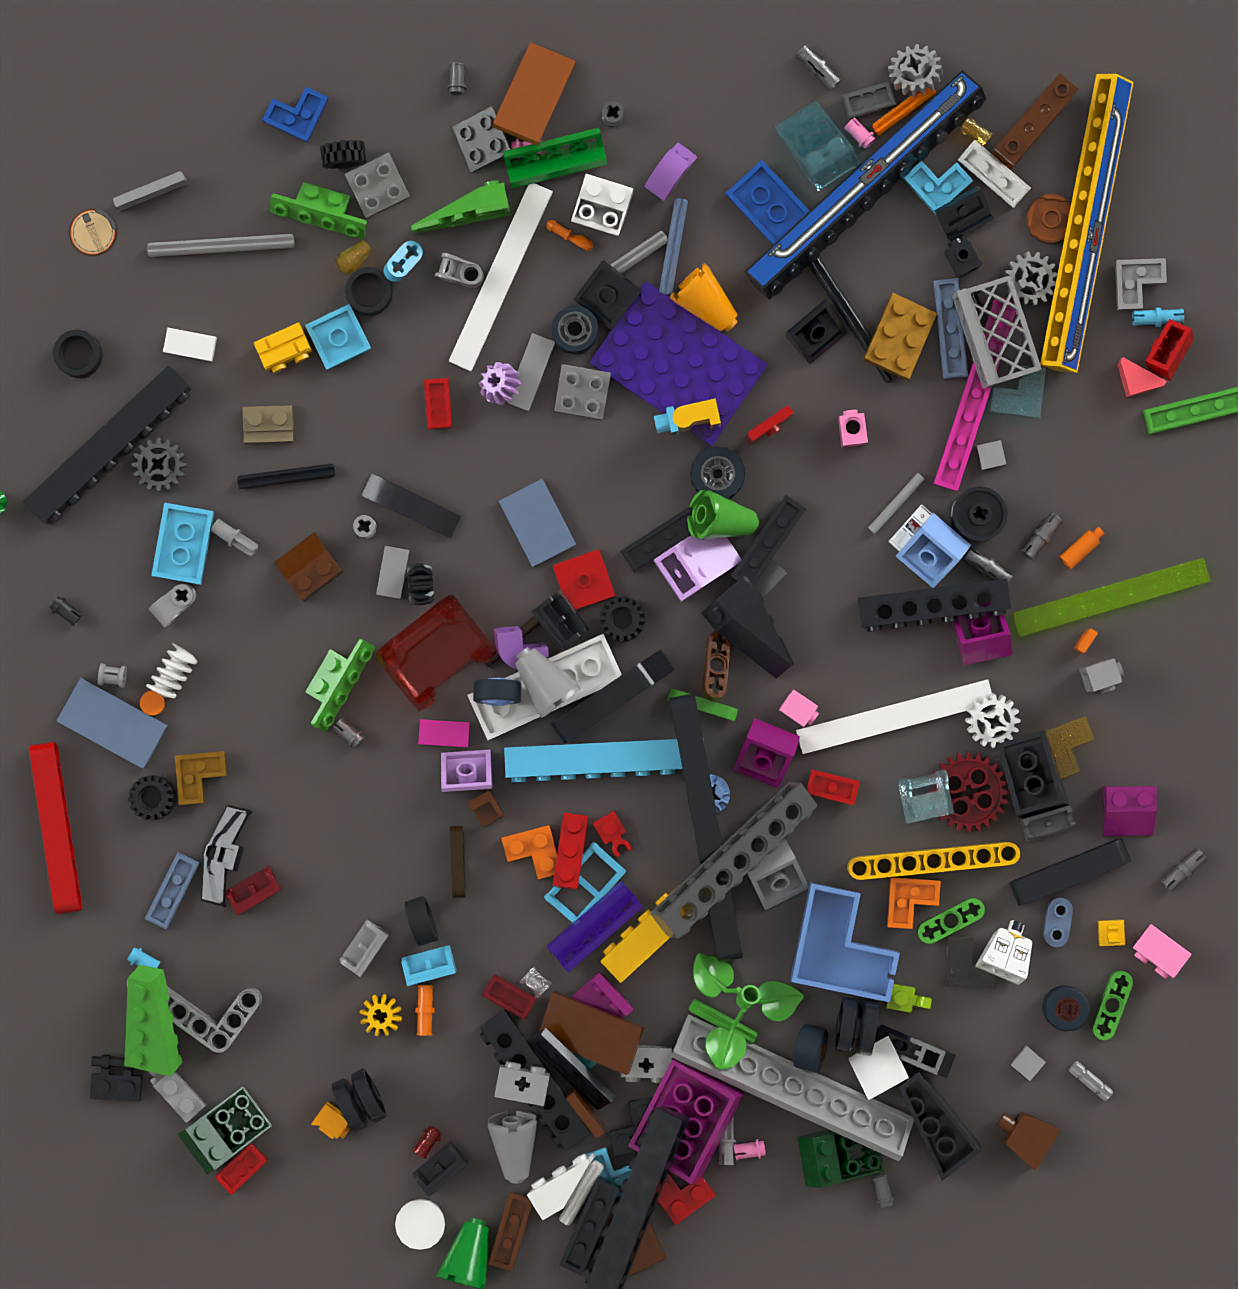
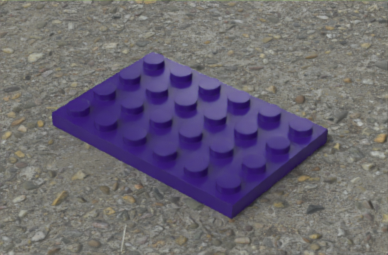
[589,281,768,447]

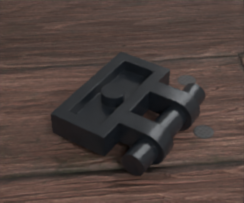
[90,1054,142,1101]

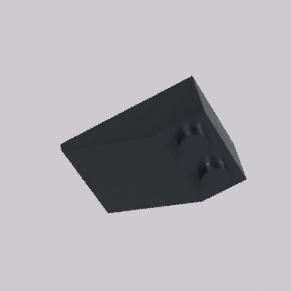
[997,730,1069,818]

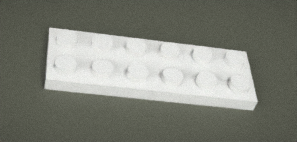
[467,634,622,740]

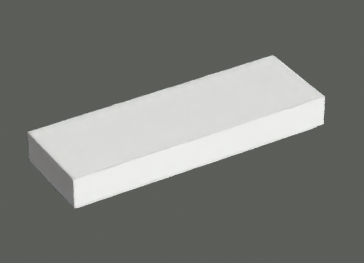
[958,140,1031,208]

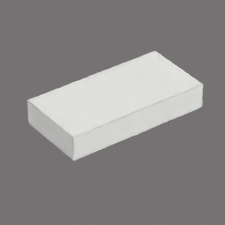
[163,328,217,362]

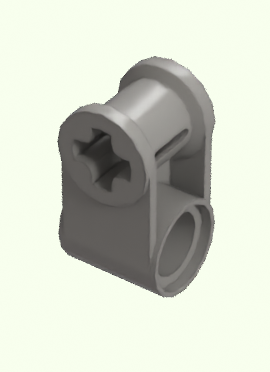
[434,253,484,288]
[148,584,196,628]

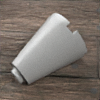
[515,647,580,718]
[488,1111,537,1184]

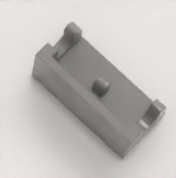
[339,919,390,977]

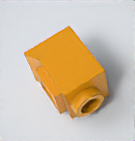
[311,1101,351,1139]

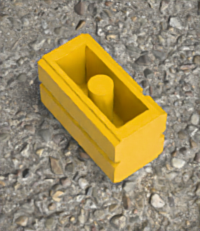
[253,322,313,373]

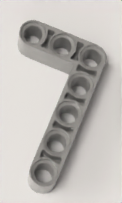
[127,979,262,1053]

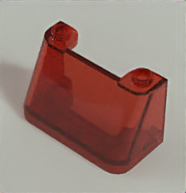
[376,595,497,712]

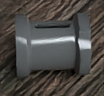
[602,101,624,127]

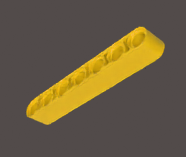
[847,842,1020,880]

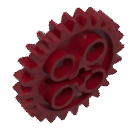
[928,752,1009,832]

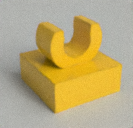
[1098,920,1125,946]

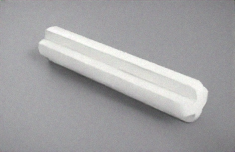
[559,1160,604,1226]

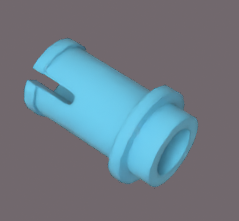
[127,947,161,968]

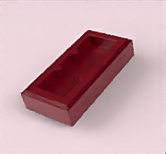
[482,974,537,1020]

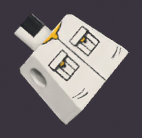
[975,920,1032,985]

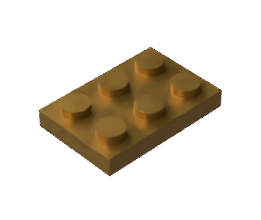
[863,293,937,381]

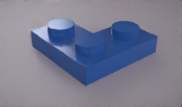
[262,87,329,143]

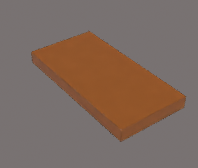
[492,42,576,146]

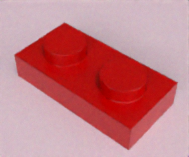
[806,769,860,805]

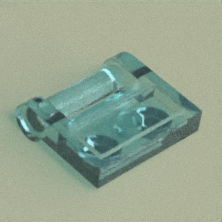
[898,769,954,823]

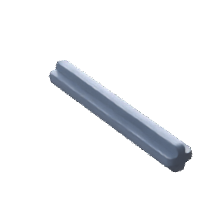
[659,198,688,296]

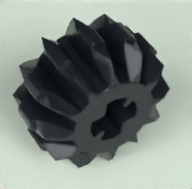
[407,563,434,605]

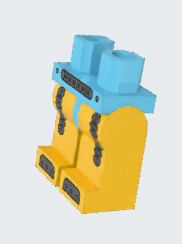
[654,398,721,436]

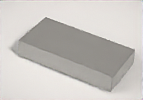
[376,546,410,599]

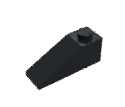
[875,1024,956,1078]

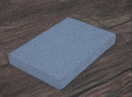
[499,478,576,568]

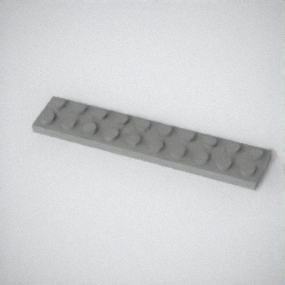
[671,1014,914,1161]

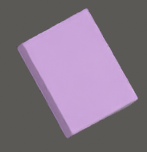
[441,749,493,792]

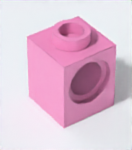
[838,410,868,448]
[779,689,819,727]

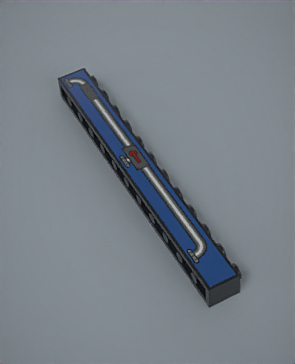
[744,70,986,300]

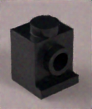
[944,237,982,279]

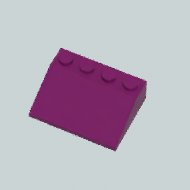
[628,1059,745,1184]

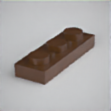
[488,1191,532,1272]

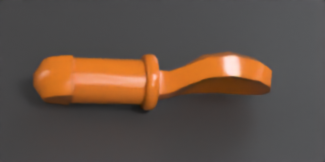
[546,220,594,251]

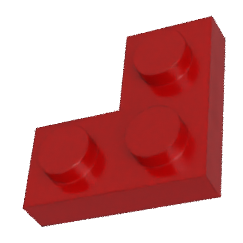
[658,1173,716,1225]

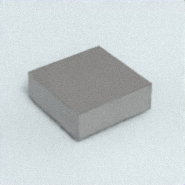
[976,440,1006,470]
[1010,1046,1046,1081]

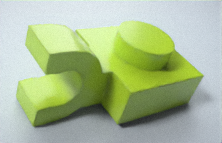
[887,984,932,1012]

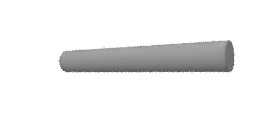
[868,473,925,534]

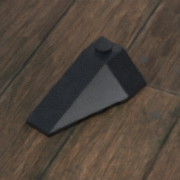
[701,575,794,679]

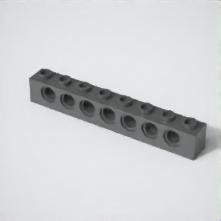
[650,781,818,939]

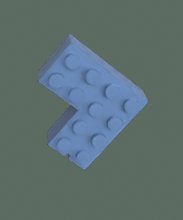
[790,882,900,1002]

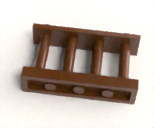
[992,73,1079,170]

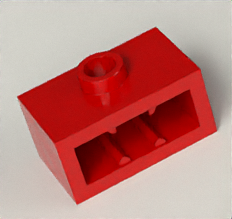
[1145,319,1194,381]

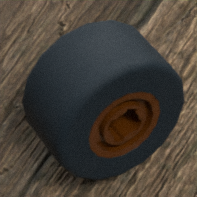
[793,1024,828,1073]

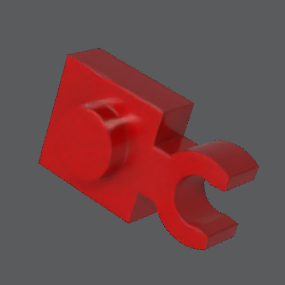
[593,811,631,857]

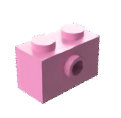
[1133,924,1192,979]

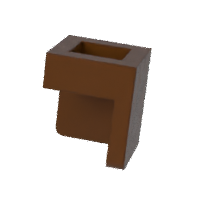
[467,790,504,827]

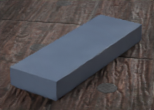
[144,852,201,930]

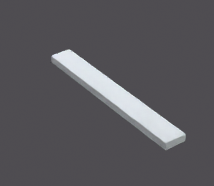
[449,183,553,372]
[796,679,992,754]

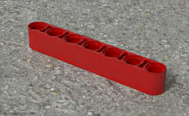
[29,741,82,915]

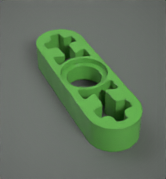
[666,688,739,721]
[917,898,985,944]
[1091,970,1133,1040]

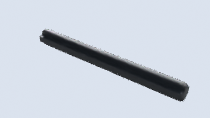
[808,257,897,383]

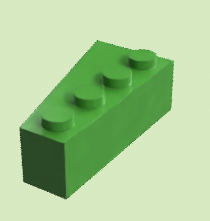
[124,964,183,1076]

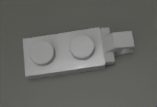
[149,1071,206,1123]

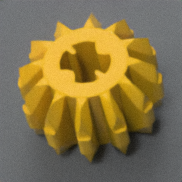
[360,994,402,1037]

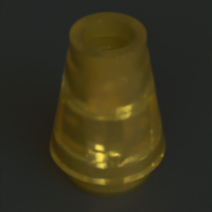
[335,240,372,275]

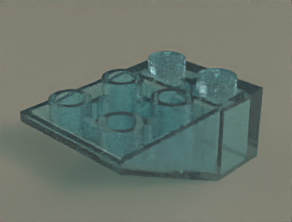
[774,100,859,191]

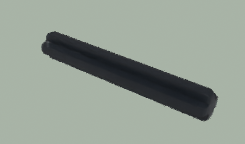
[237,464,335,489]

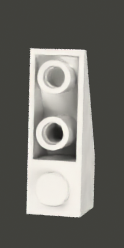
[527,1153,596,1220]

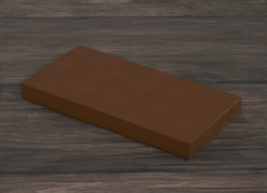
[540,991,645,1075]

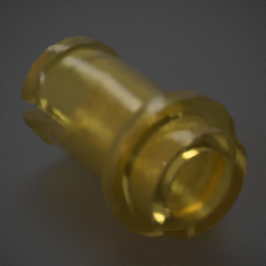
[960,117,992,147]

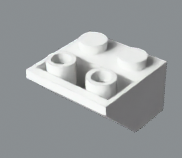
[571,174,633,236]

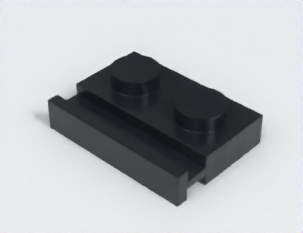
[935,186,994,242]

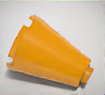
[670,263,738,332]

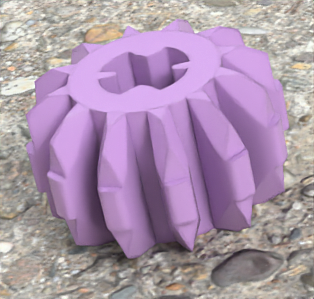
[478,362,522,405]

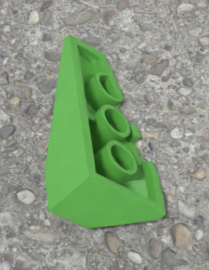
[411,180,510,234]

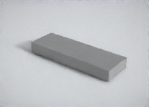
[113,171,188,211]
[506,333,555,412]

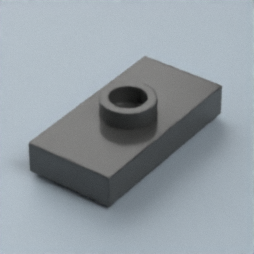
[841,81,896,120]

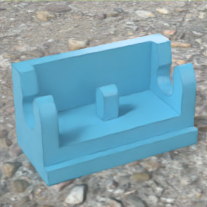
[401,945,457,986]

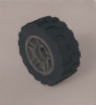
[690,446,745,499]

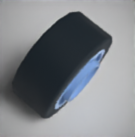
[473,678,521,706]

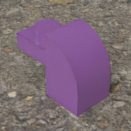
[644,143,698,201]
[493,626,549,669]

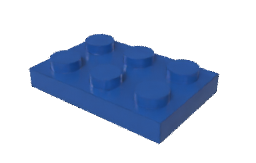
[725,160,809,245]

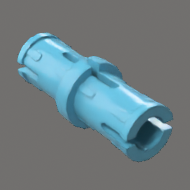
[1132,307,1184,327]

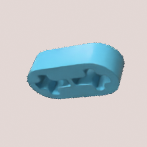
[384,241,423,282]

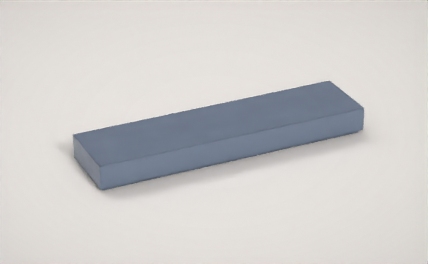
[933,278,968,379]

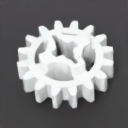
[965,693,1021,748]

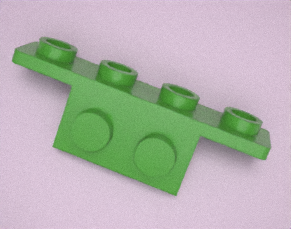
[269,182,367,239]
[305,638,375,732]

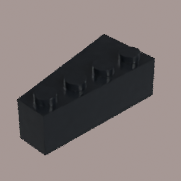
[899,1067,981,1181]

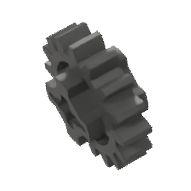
[132,438,187,492]

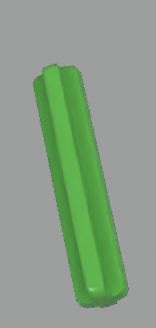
[689,999,757,1044]

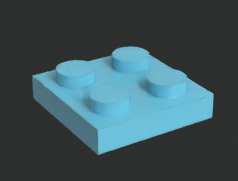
[305,304,372,371]

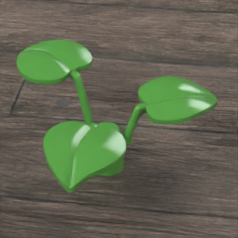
[693,953,804,1070]

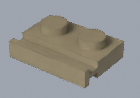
[243,405,294,444]

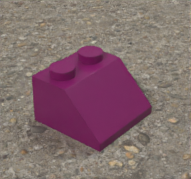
[952,602,1013,665]
[733,718,800,789]
[1102,786,1157,836]

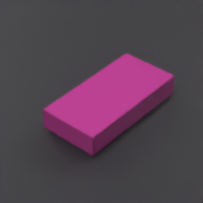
[418,719,470,747]

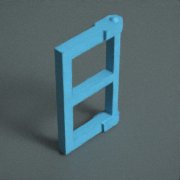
[544,841,626,923]

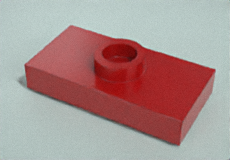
[424,378,453,430]
[214,1142,268,1195]

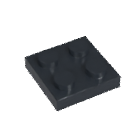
[573,260,642,330]

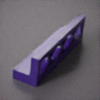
[547,881,643,972]

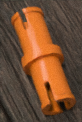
[415,985,435,1036]

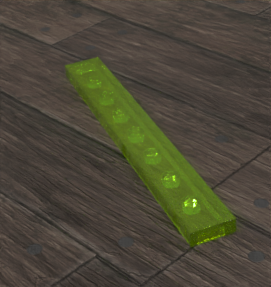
[1012,558,1210,637]

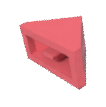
[1117,357,1167,398]

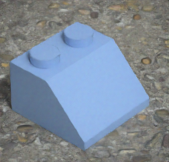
[896,513,971,588]

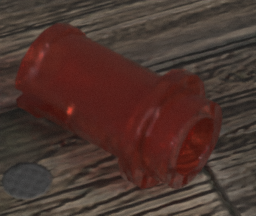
[412,1125,442,1159]

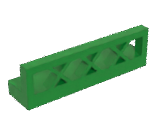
[503,128,608,189]

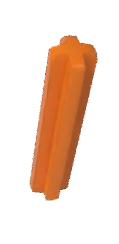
[872,88,936,136]

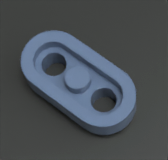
[1043,897,1073,947]

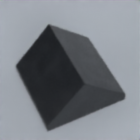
[785,299,848,364]

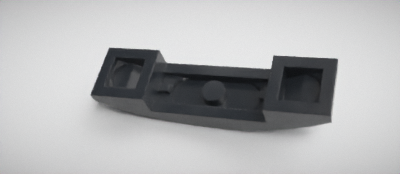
[361,474,461,538]

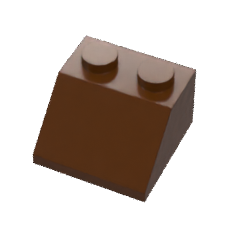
[275,532,344,602]

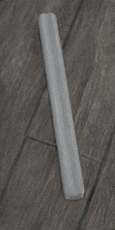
[147,234,295,257]

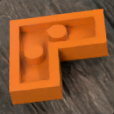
[501,825,557,879]
[887,877,941,929]

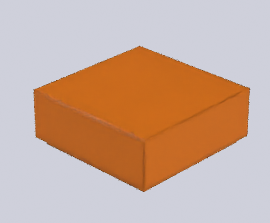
[1073,628,1098,654]

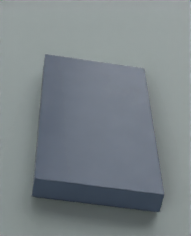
[57,678,168,769]

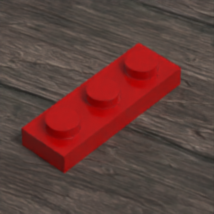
[553,812,589,890]

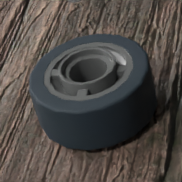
[551,305,599,354]

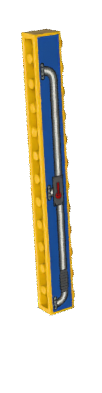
[1040,74,1134,373]

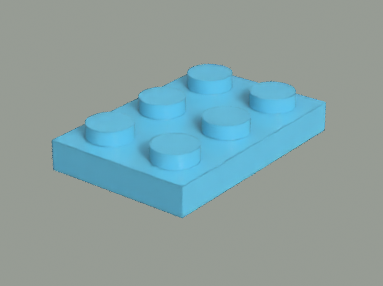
[151,503,214,585]

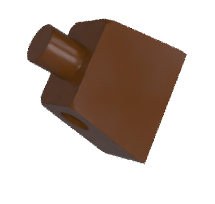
[996,1112,1061,1171]

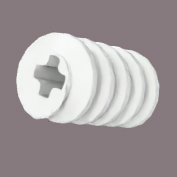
[146,643,197,698]

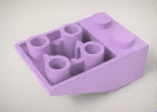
[653,535,742,602]

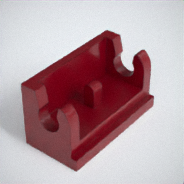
[226,866,283,915]

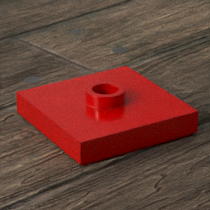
[746,406,794,446]
[552,549,616,610]

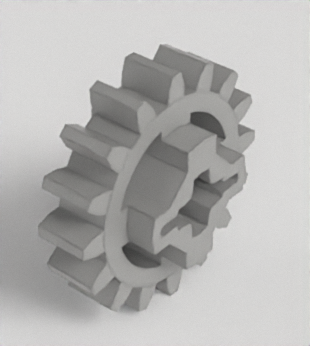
[888,44,943,97]
[1004,251,1058,306]

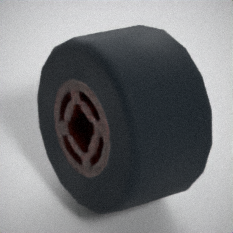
[1042,985,1090,1032]

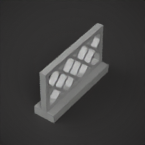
[952,275,1042,389]

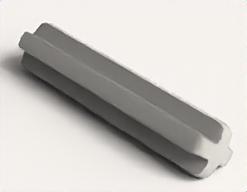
[611,231,668,274]

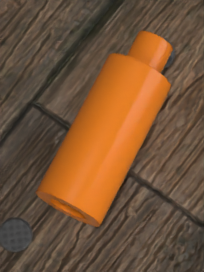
[1059,527,1105,570]

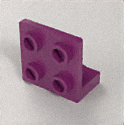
[572,970,634,1018]

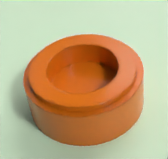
[140,691,166,716]

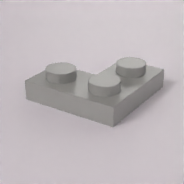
[1115,258,1167,311]

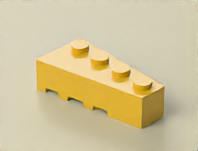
[600,885,685,983]

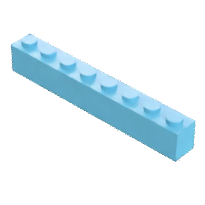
[504,738,704,782]

